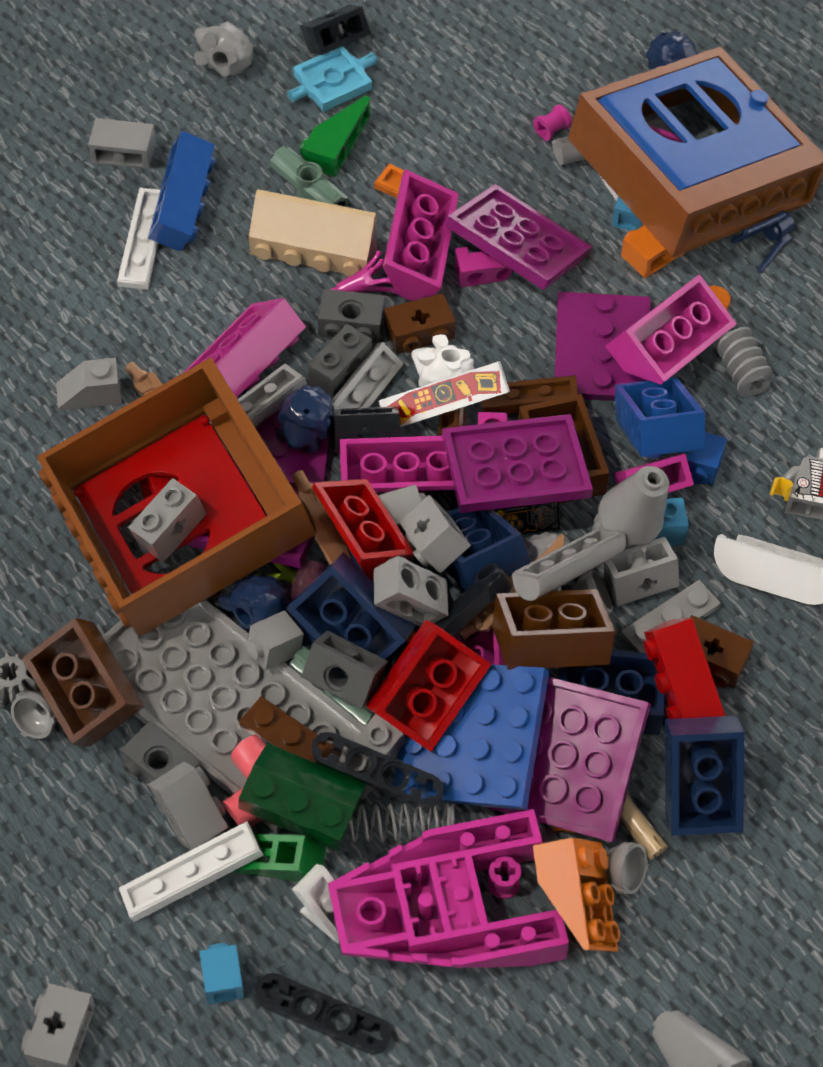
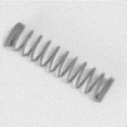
[341,803,455,843]

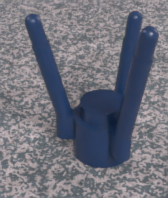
[731,211,795,273]

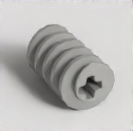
[715,327,773,398]

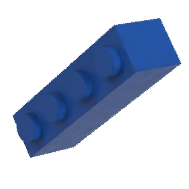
[148,131,216,251]

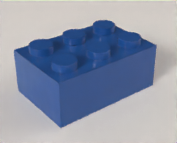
[615,377,705,459]

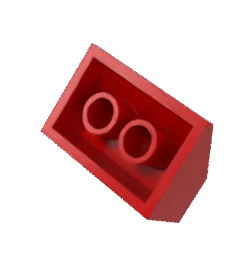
[312,479,414,583]
[643,618,725,719]
[366,620,492,752]

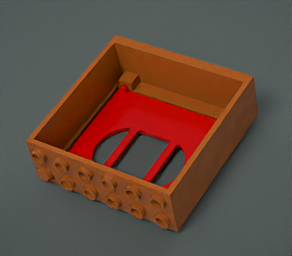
[37,357,316,637]

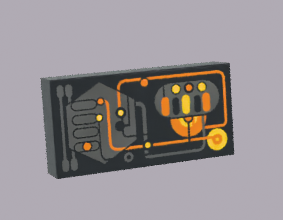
[493,502,560,534]

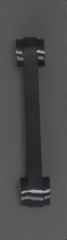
[380,563,513,684]

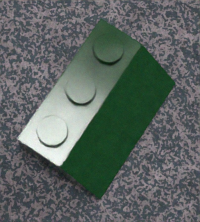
[238,743,366,851]

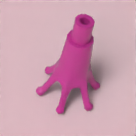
[330,250,396,294]

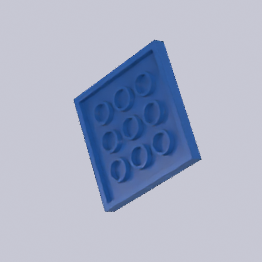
[393,664,549,810]

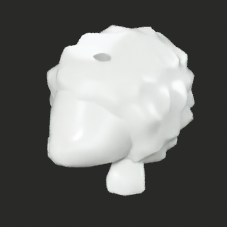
[411,335,475,387]

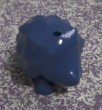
[646,31,698,70]
[276,385,334,453]
[218,574,289,632]

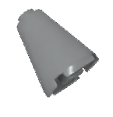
[598,466,669,547]
[652,1010,753,1067]

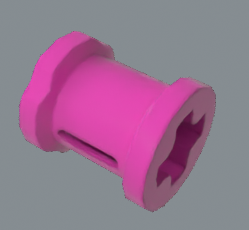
[533,104,572,141]
[488,856,521,899]

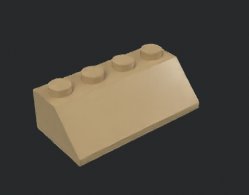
[249,189,377,277]

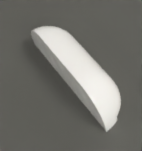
[714,534,823,605]

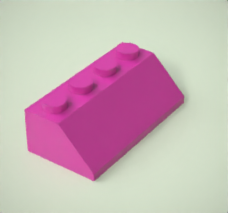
[383,169,459,301]
[605,274,737,385]
[183,298,306,399]
[340,436,455,492]

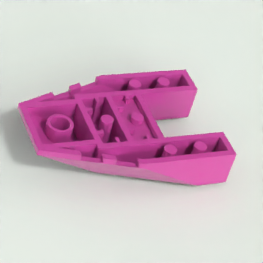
[328,809,569,968]

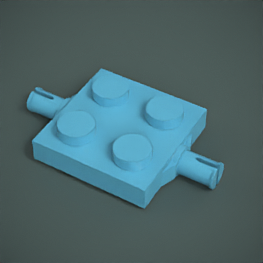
[287,46,378,112]

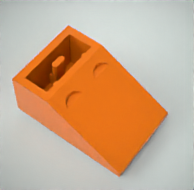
[533,838,620,952]

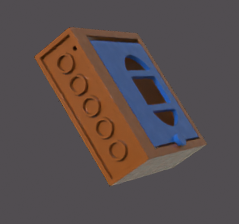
[568,46,823,257]

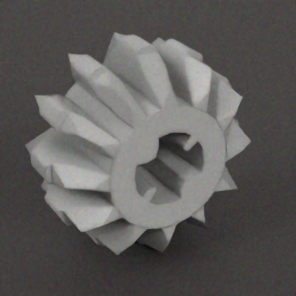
[0,649,40,709]

